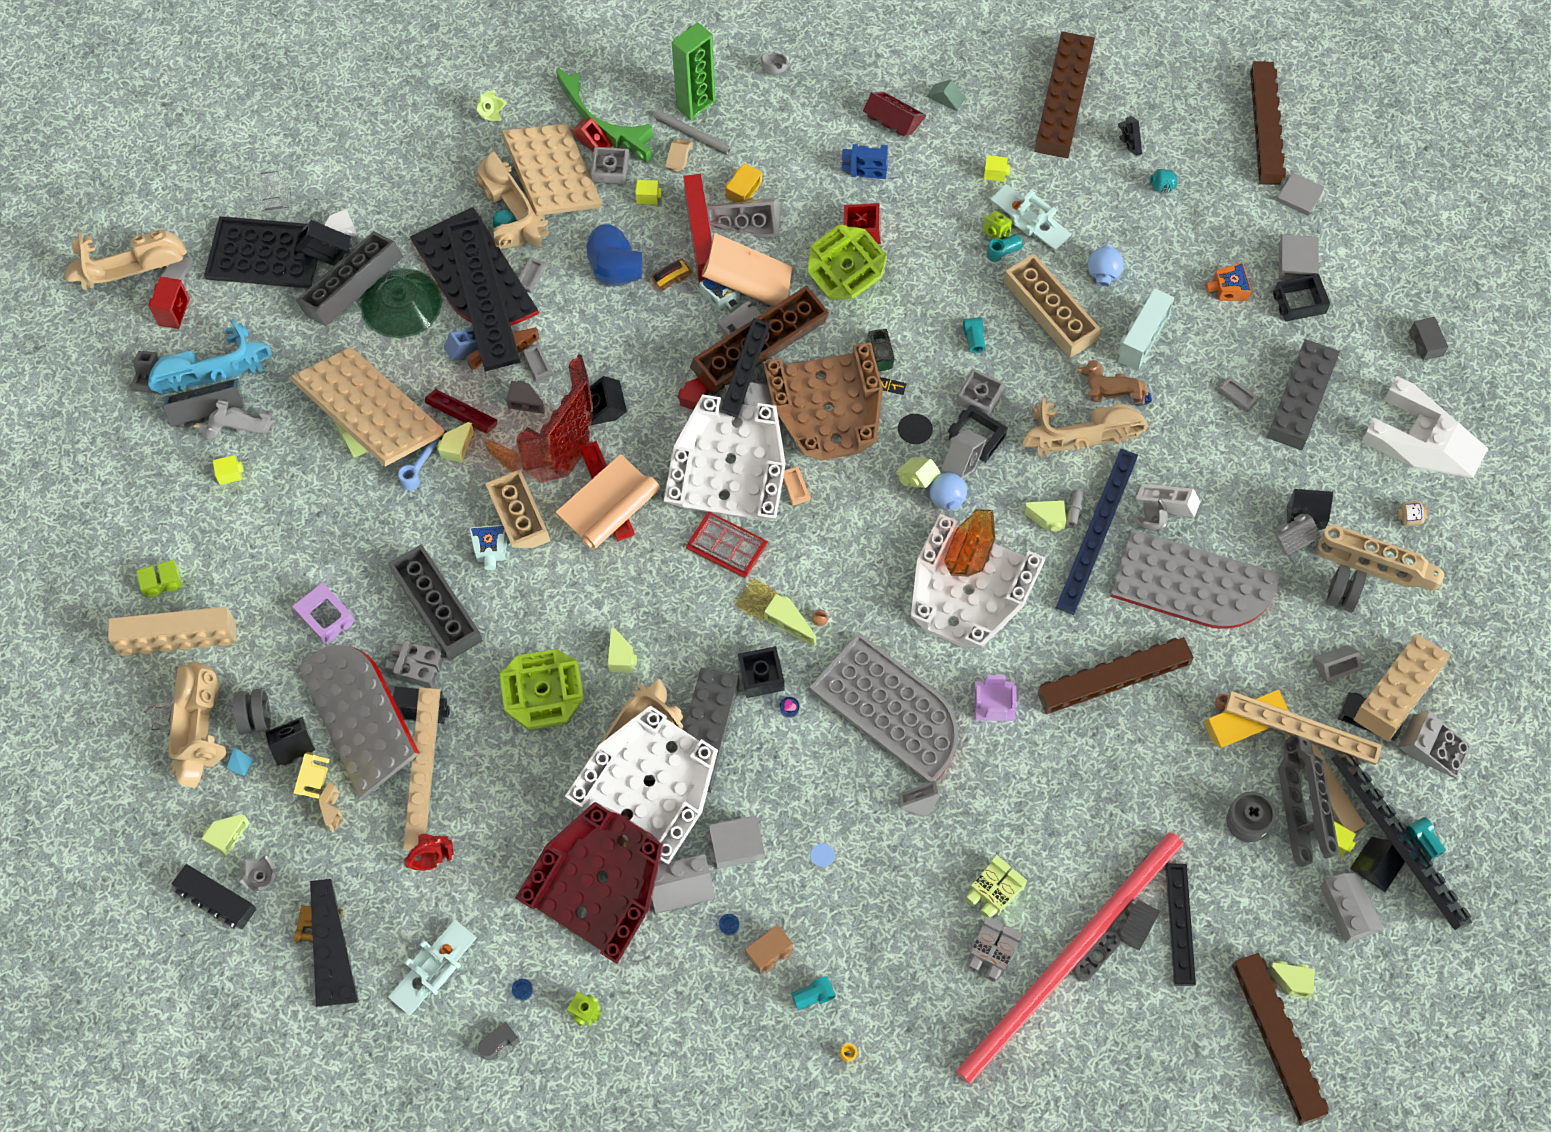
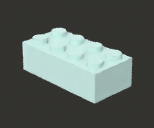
[1117,288,1174,371]

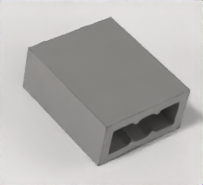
[1279,234,1319,280]
[706,815,765,869]

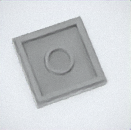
[1277,172,1325,216]

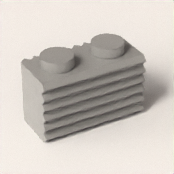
[1273,514,1322,555]

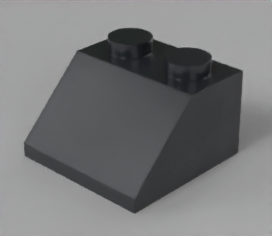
[580,376,627,426]
[1287,489,1333,530]
[265,716,315,766]

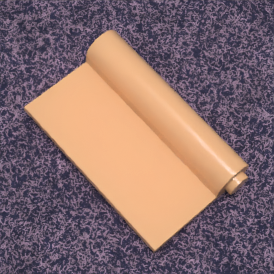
[702,233,792,307]
[556,454,661,549]

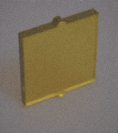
[735,579,781,621]

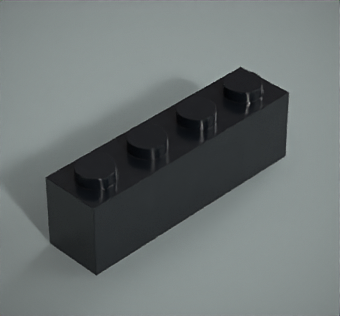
[171,864,257,930]

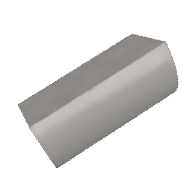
[1313,645,1363,682]

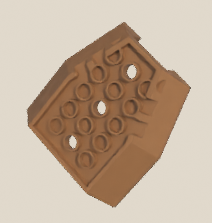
[763,342,883,461]

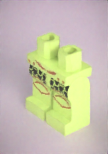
[966,855,1027,918]

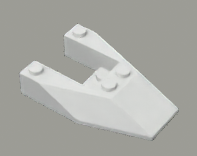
[1362,376,1488,478]

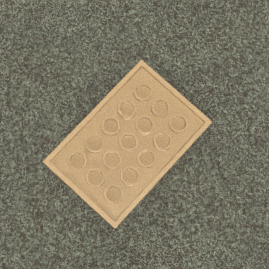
[501,124,602,216]

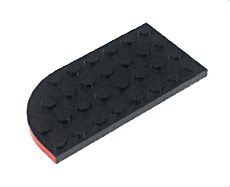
[410,207,539,326]

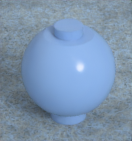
[1087,245,1124,287]
[929,470,967,510]

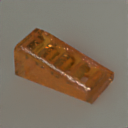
[485,439,521,472]

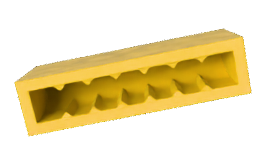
[1203,689,1289,748]

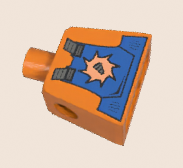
[1205,263,1251,301]

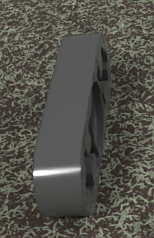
[1074,931,1121,982]

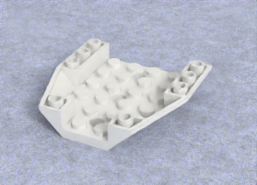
[664,395,786,520]
[911,514,1046,648]
[565,706,718,864]

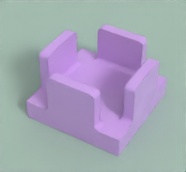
[975,675,1017,721]

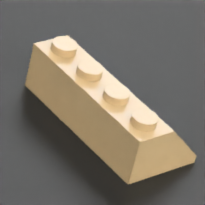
[485,470,550,548]

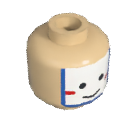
[1397,501,1427,526]

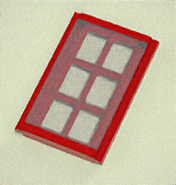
[686,512,768,579]

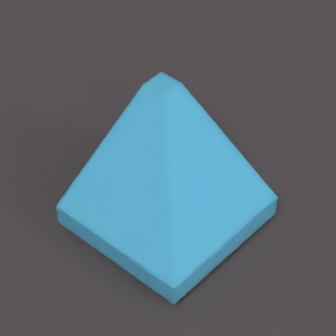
[227,748,254,777]

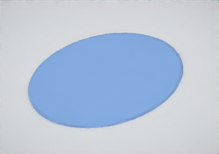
[810,843,835,867]

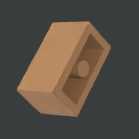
[745,924,793,974]

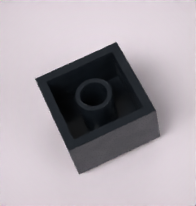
[738,646,785,698]

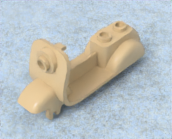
[475,151,549,249]
[64,230,187,290]
[1022,397,1148,459]
[168,662,226,788]
[586,679,684,764]

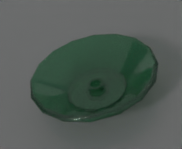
[360,268,443,339]

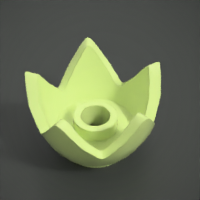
[476,90,507,121]

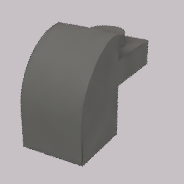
[130,351,158,393]

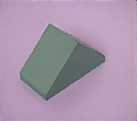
[927,80,965,111]

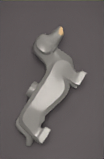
[193,399,276,440]

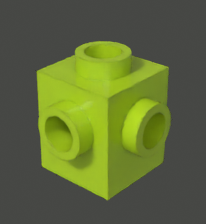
[982,211,1012,239]
[567,992,601,1027]

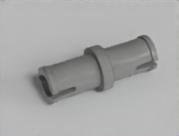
[1065,490,1084,528]

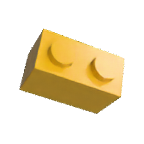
[725,163,762,202]

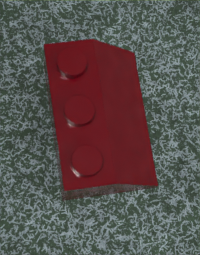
[863,91,927,136]

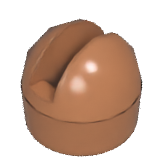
[812,610,828,626]
[1215,694,1228,711]

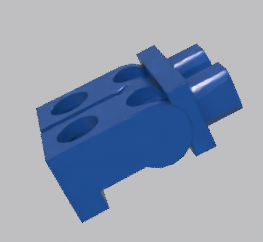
[842,144,888,179]

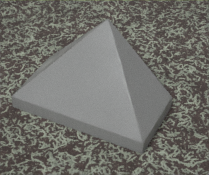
[899,781,940,816]

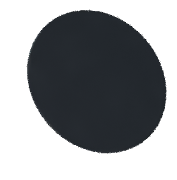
[898,414,933,444]

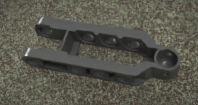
[1278,735,1339,867]

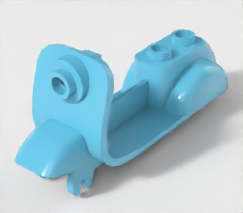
[148,319,272,395]

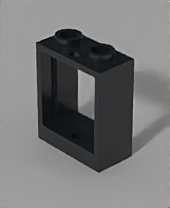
[294,220,352,266]
[1273,274,1330,322]
[948,405,1008,463]
[393,687,450,724]

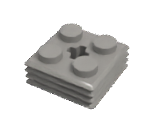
[591,147,630,184]
[956,369,1005,416]

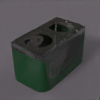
[866,328,895,372]

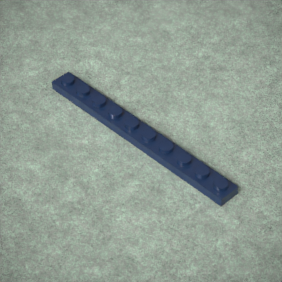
[1056,449,1138,615]

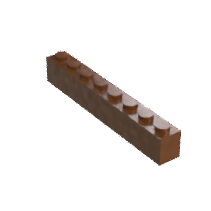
[1250,61,1286,185]
[1037,637,1194,715]
[1232,953,1329,1126]

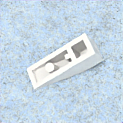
[1136,484,1200,517]

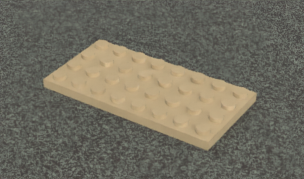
[291,347,445,466]

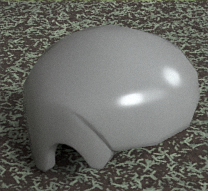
[761,51,788,75]

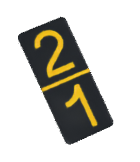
[880,377,907,395]

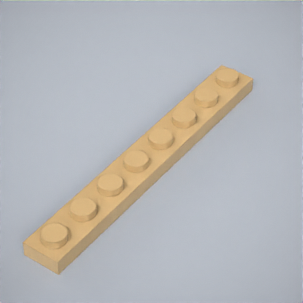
[403,688,441,850]
[1224,691,1382,765]

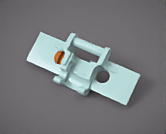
[990,184,1071,251]
[388,920,477,1016]

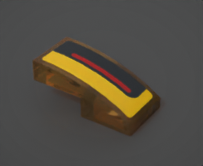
[651,258,693,291]

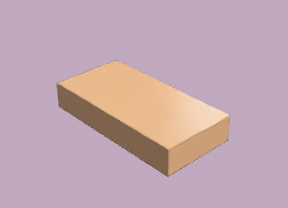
[783,466,810,506]

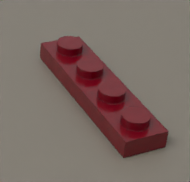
[425,389,498,434]

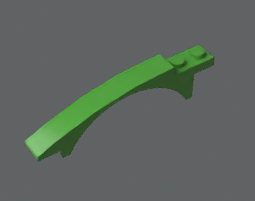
[556,68,653,163]

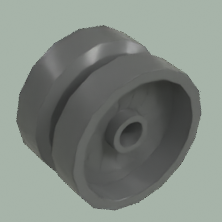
[1326,564,1367,613]
[233,688,271,734]
[1226,791,1276,842]

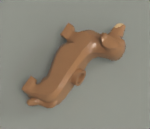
[1077,360,1148,405]

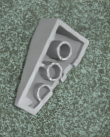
[706,198,780,238]

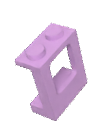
[292,583,355,645]

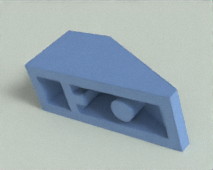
[443,328,479,361]

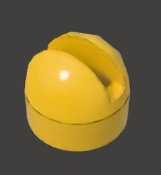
[839,1043,857,1062]

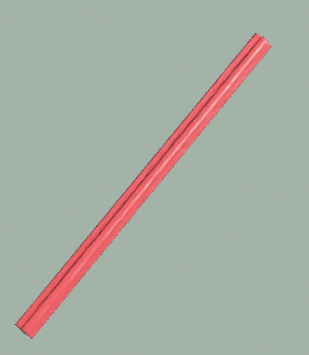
[956,832,1184,1084]

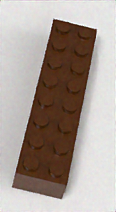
[1034,31,1095,158]
[690,285,829,395]

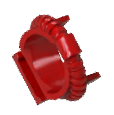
[404,834,454,871]

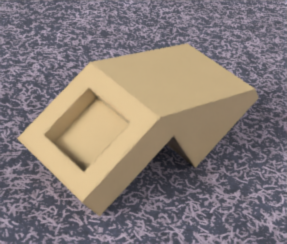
[665,139,693,171]
[318,782,343,833]

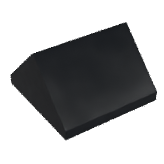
[1350,837,1405,892]

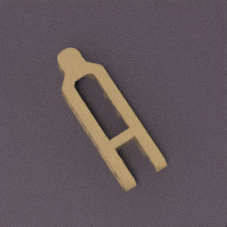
[1316,525,1444,591]

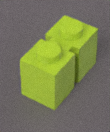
[136,560,183,598]

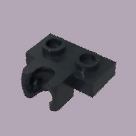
[1118,116,1142,156]

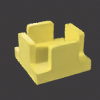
[294,752,331,798]

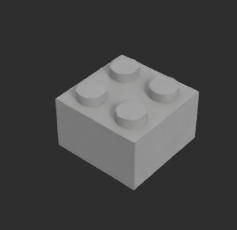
[941,429,987,479]

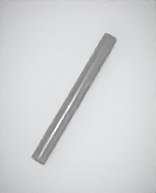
[654,110,731,155]

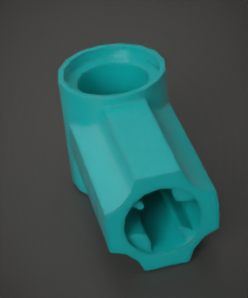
[986,234,1023,262]
[963,317,985,353]
[1407,817,1446,860]
[791,976,836,1011]

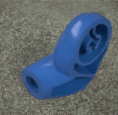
[586,224,642,286]

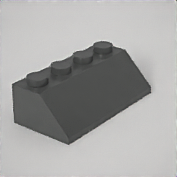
[164,378,244,427]

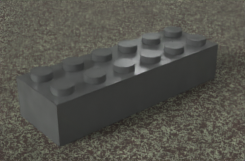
[296,231,403,326]
[1266,339,1340,451]
[388,544,483,661]
[684,667,740,793]

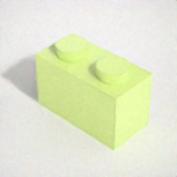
[896,457,941,488]

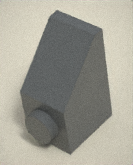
[506,381,545,414]

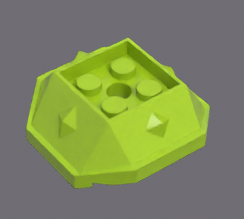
[807,224,887,300]
[499,649,584,731]

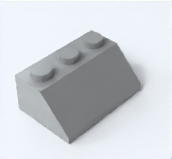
[652,854,715,914]
[1320,873,1384,944]

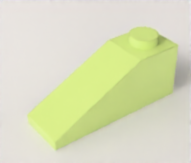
[764,594,816,647]

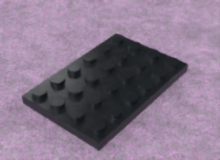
[204,216,318,289]

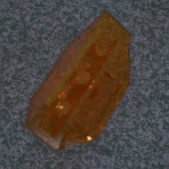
[944,509,995,577]

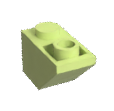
[1268,961,1315,999]

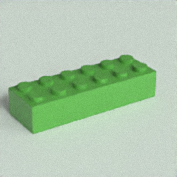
[671,22,716,120]

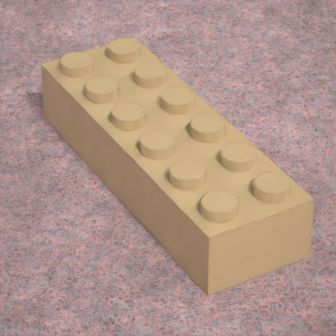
[1003,254,1101,359]
[108,607,236,657]
[1354,634,1451,742]

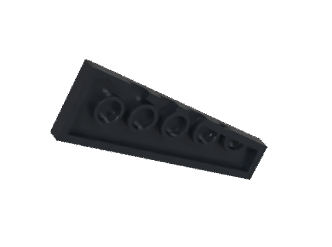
[310,879,359,1007]

